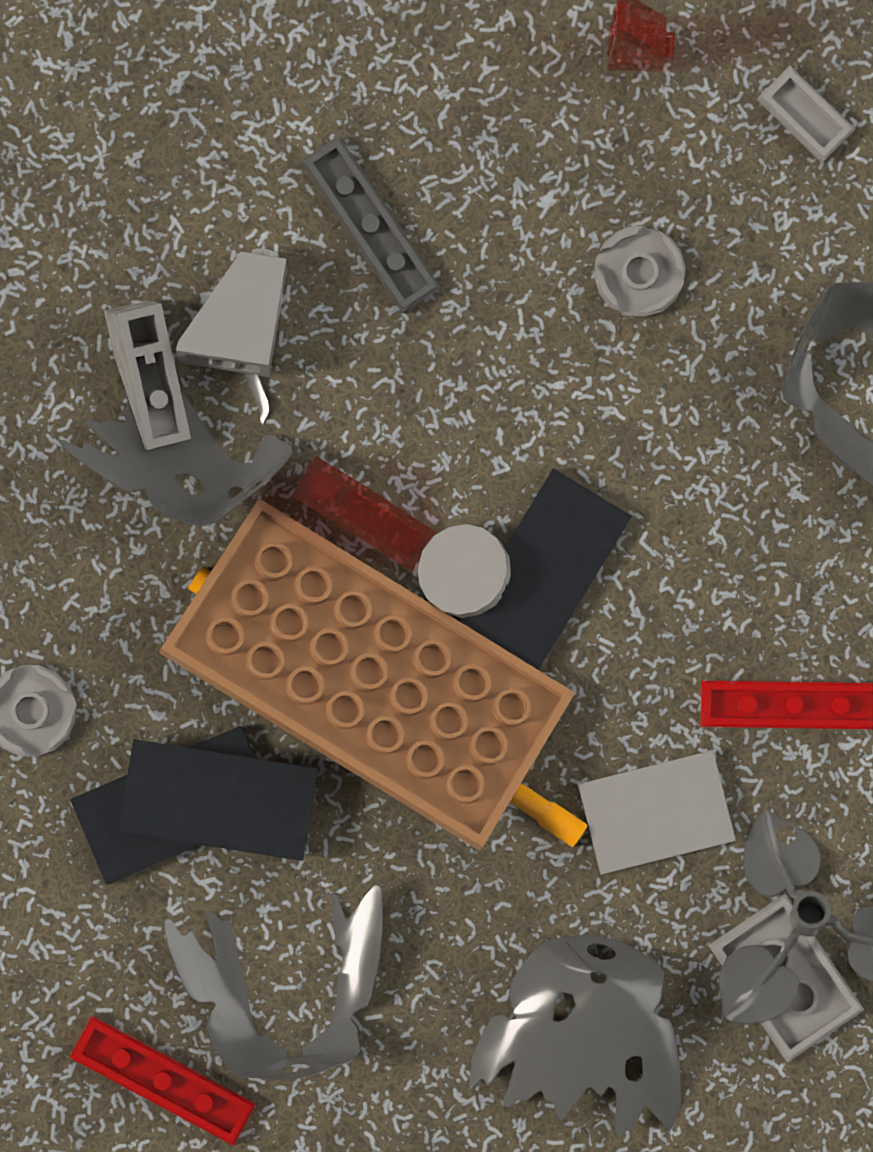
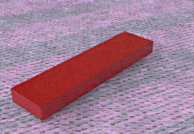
[700,681,873,730]
[69,1015,257,1146]

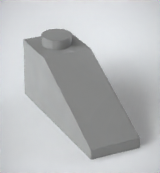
[104,301,191,450]

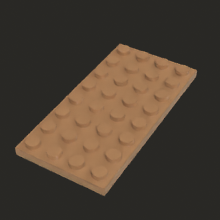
[160,498,575,851]

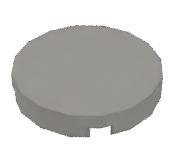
[594,226,686,318]
[418,524,511,618]
[0,665,77,756]

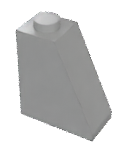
[176,249,287,377]

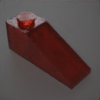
[608,0,675,72]
[292,456,435,571]

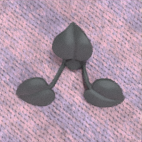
[719,810,873,1025]

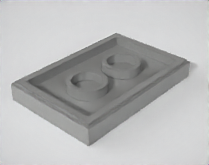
[577,750,736,875]
[708,893,864,1062]

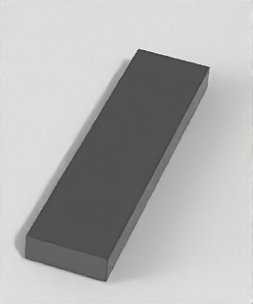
[301,136,441,314]

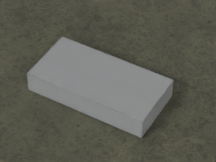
[757,66,855,163]

